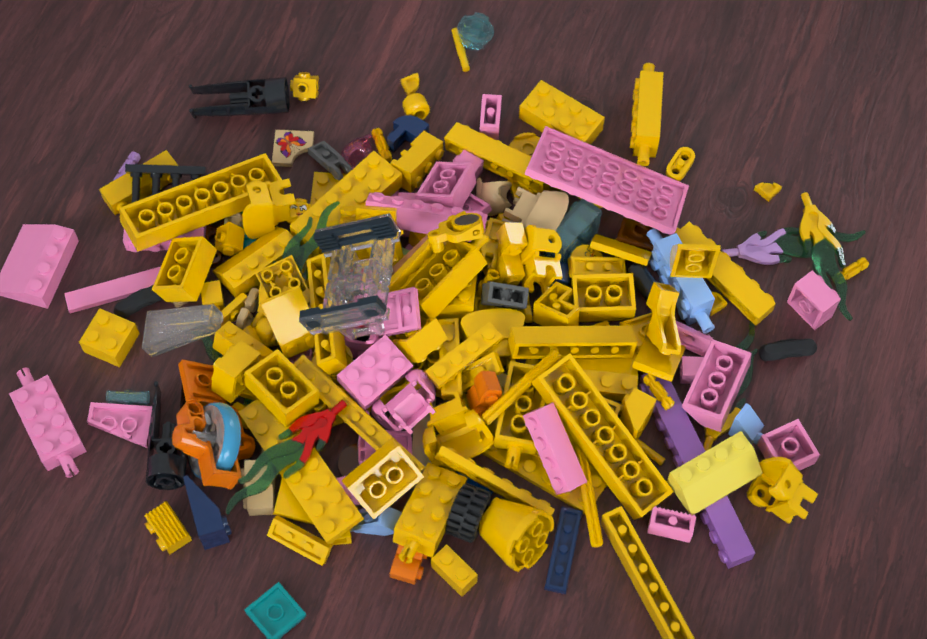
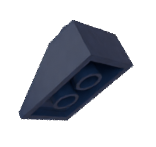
[183,476,232,550]

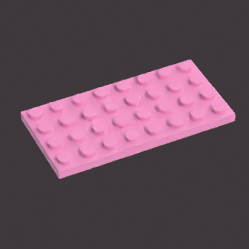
[525,126,689,235]

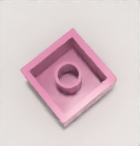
[787,270,841,330]
[757,419,820,471]

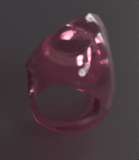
[340,133,373,169]

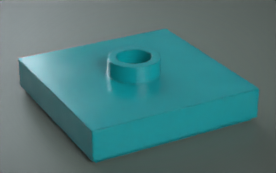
[244,582,307,639]

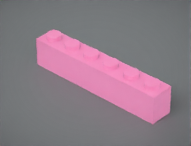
[365,192,488,242]

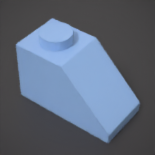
[728,403,764,445]
[351,507,402,536]

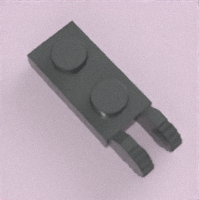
[308,141,352,180]

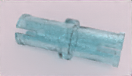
[106,389,150,405]

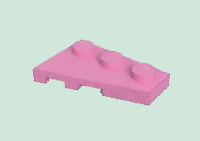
[87,402,152,448]

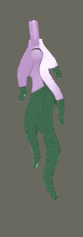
[721,227,866,265]

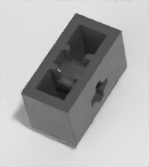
[480,281,529,311]

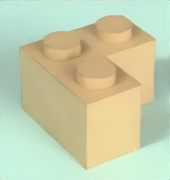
[241,459,275,516]

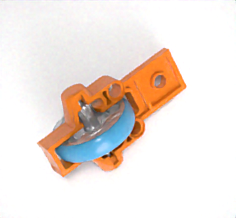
[172,360,255,489]

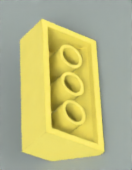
[667,431,762,516]

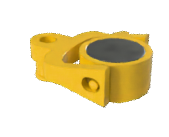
[427,211,484,253]

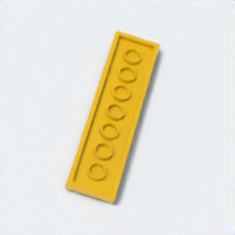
[238,398,364,545]

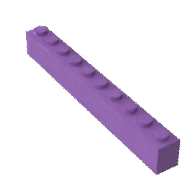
[638,373,755,569]

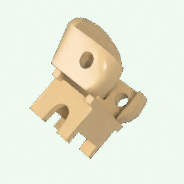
[502,187,569,231]

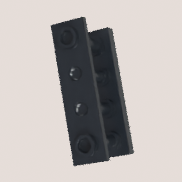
[125,164,207,203]

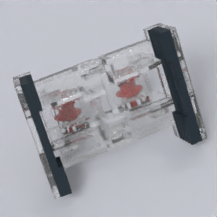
[299,213,401,340]

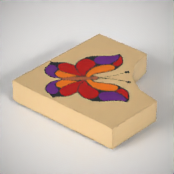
[272,130,314,167]

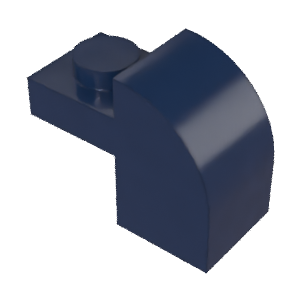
[387,115,429,153]

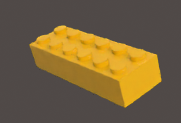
[290,151,403,257]

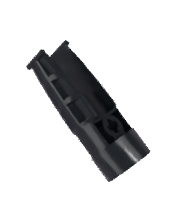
[189,77,290,119]
[146,381,187,490]

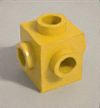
[290,72,319,101]

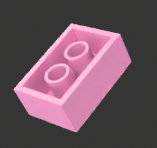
[415,162,477,208]
[337,334,413,411]

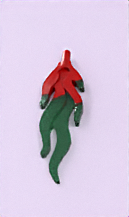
[226,399,347,515]

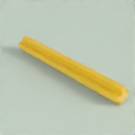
[481,349,561,425]
[574,445,603,548]

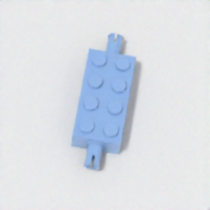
[647,228,715,334]

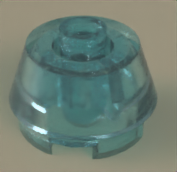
[457,12,494,50]

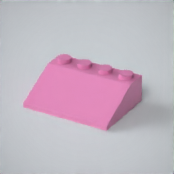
[0,224,79,309]

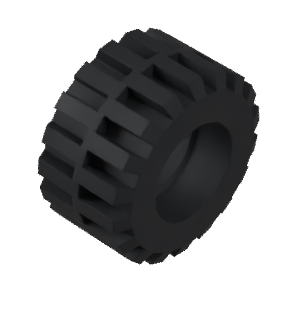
[446,483,491,543]

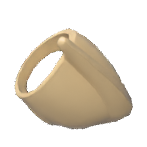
[476,178,512,216]

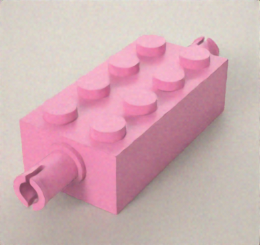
[9,368,87,478]

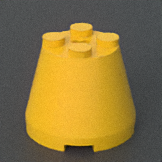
[479,497,554,572]

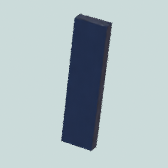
[544,506,582,595]

